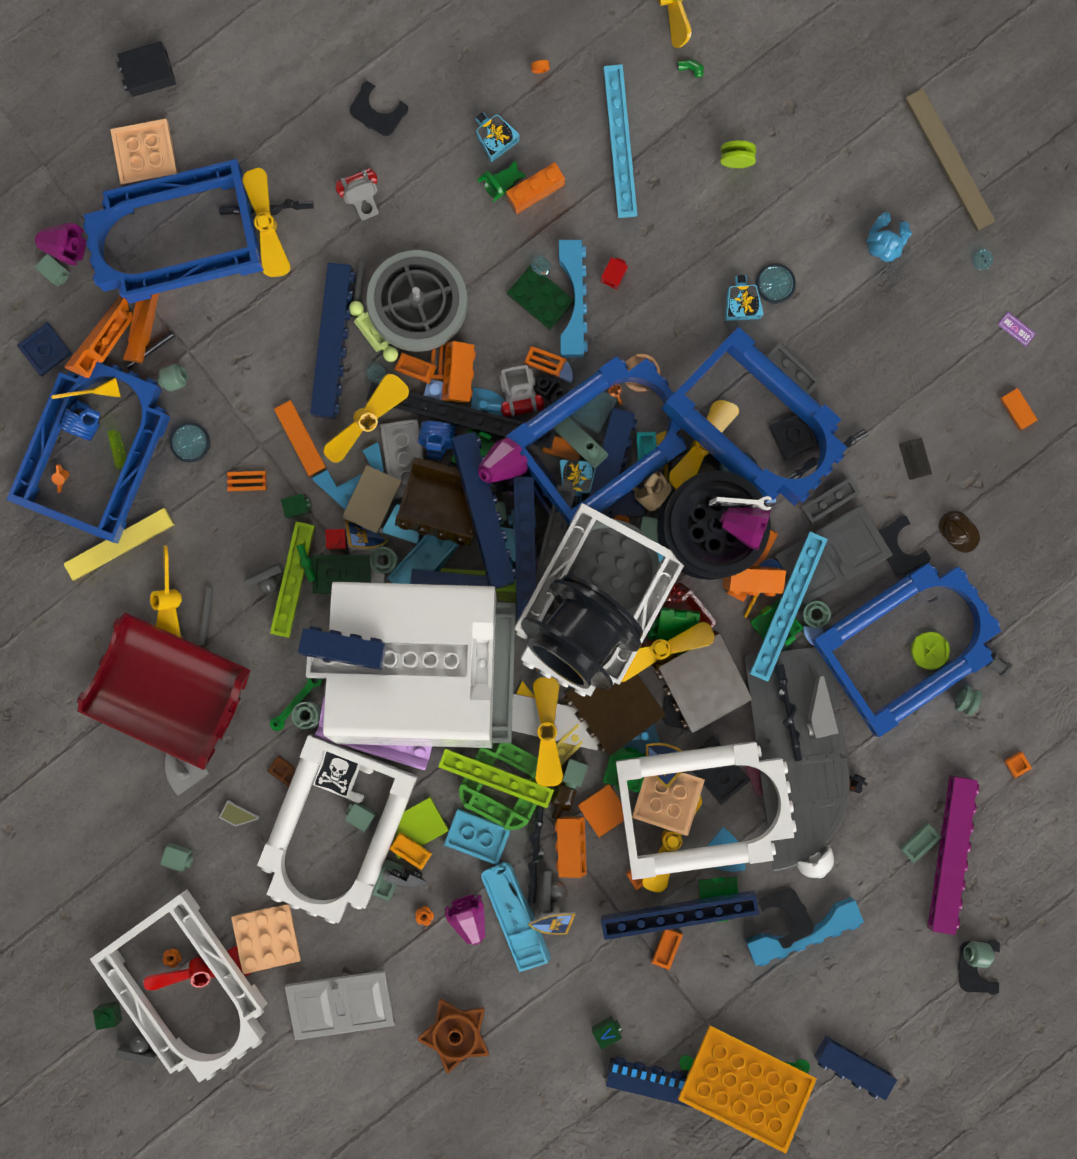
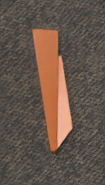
[123,293,159,364]
[64,295,133,378]

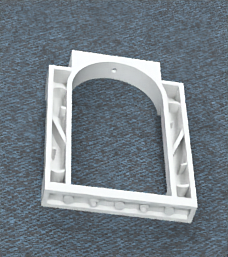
[514,503,684,697]
[257,734,418,924]
[615,741,796,880]
[90,890,268,1082]

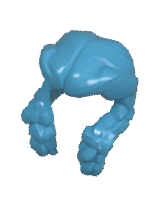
[866,212,912,262]

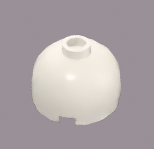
[796,843,834,878]

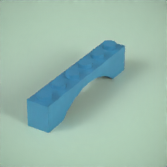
[559,240,587,358]
[745,897,864,966]

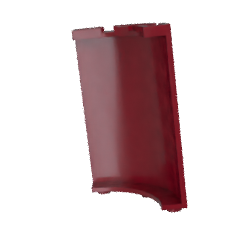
[77,612,251,770]

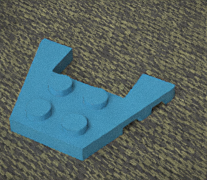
[312,442,384,510]

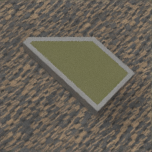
[219,800,260,827]

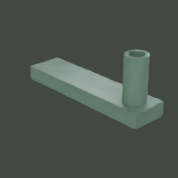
[553,417,609,469]

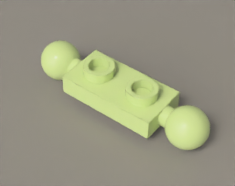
[349,301,398,362]

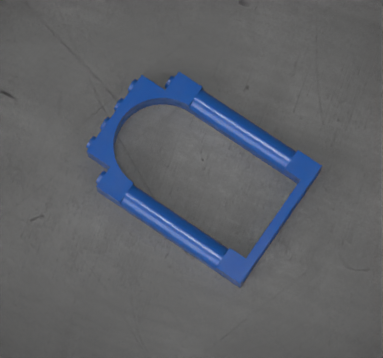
[83,159,264,304]
[662,327,847,506]
[505,356,687,526]
[6,361,171,544]
[811,563,1001,737]

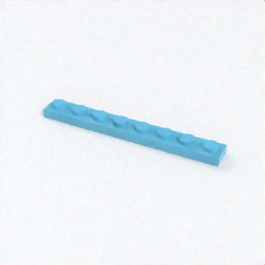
[603,64,637,218]
[749,532,828,682]

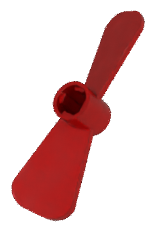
[143,946,252,990]

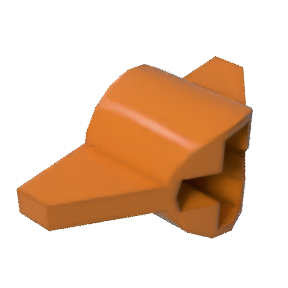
[608,384,623,406]
[51,464,70,493]

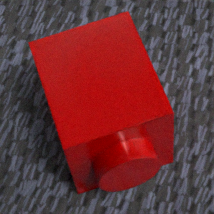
[600,257,628,290]
[325,529,349,550]

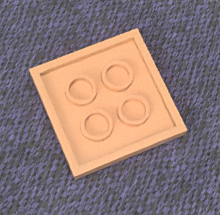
[110,119,178,187]
[632,773,705,836]
[231,903,301,974]

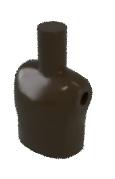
[550,783,577,820]

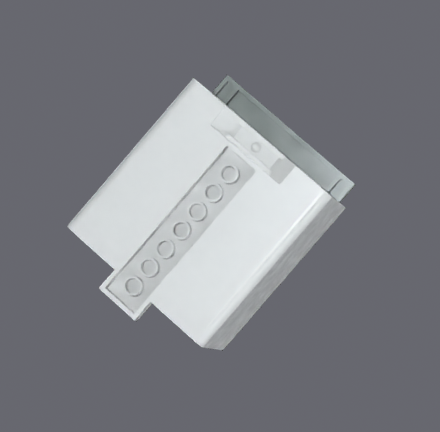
[306,582,516,748]

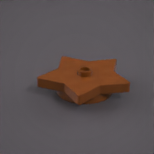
[417,998,489,1074]

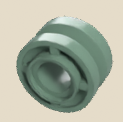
[370,547,398,574]
[803,601,831,628]
[955,685,982,716]
[292,702,321,729]

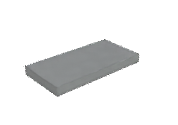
[380,419,424,500]

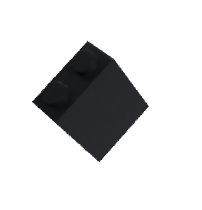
[117,41,176,97]

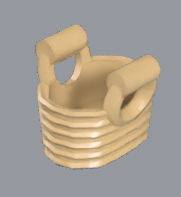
[633,471,671,511]

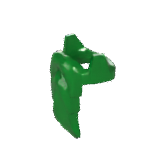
[477,161,526,203]

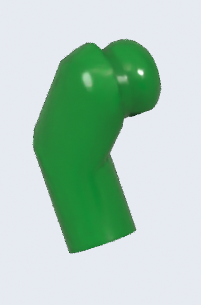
[677,59,704,78]
[646,616,660,640]

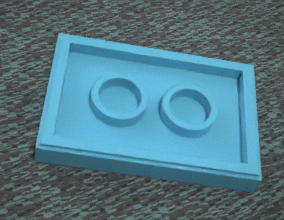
[444,808,510,865]

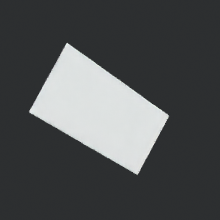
[512,694,599,750]

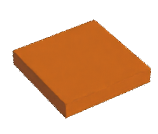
[577,784,624,837]

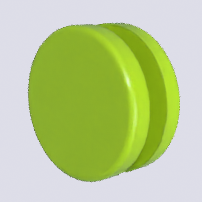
[720,140,756,168]

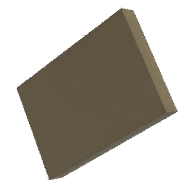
[342,465,402,534]

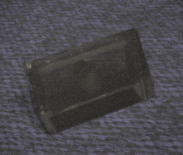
[899,437,932,480]

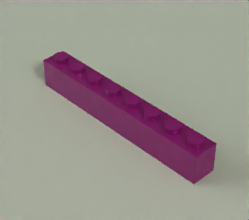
[927,775,979,935]

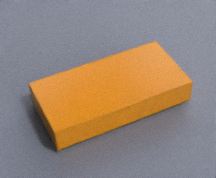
[389,832,432,870]

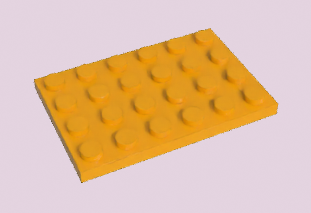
[678,1025,817,1154]

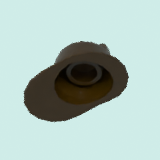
[939,511,980,553]

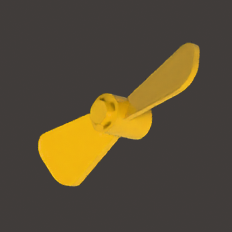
[658,0,691,48]
[243,168,291,277]
[323,374,409,463]
[669,400,739,489]
[150,545,182,638]
[621,622,715,682]
[533,677,563,787]
[642,796,702,892]

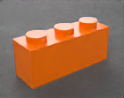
[506,162,565,215]
[441,341,476,404]
[722,566,786,596]
[555,816,587,878]

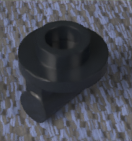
[849,774,868,793]

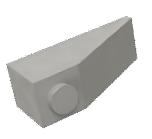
[806,676,839,739]

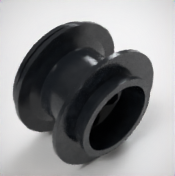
[657,471,771,580]
[521,575,643,690]

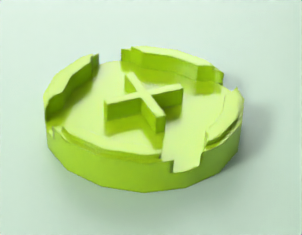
[910,632,950,670]

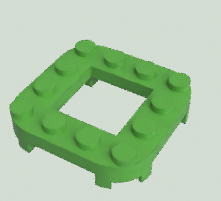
[459,743,538,831]

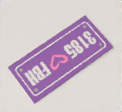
[998,312,1036,347]

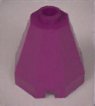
[35,223,87,266]
[478,438,527,483]
[720,507,771,550]
[445,894,485,945]

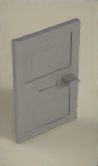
[285,970,396,1040]

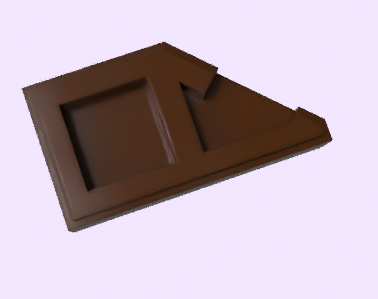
[267,755,295,787]

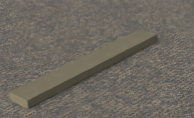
[905,89,995,231]

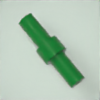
[296,544,316,582]

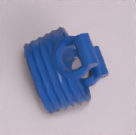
[59,400,101,441]
[417,421,456,460]

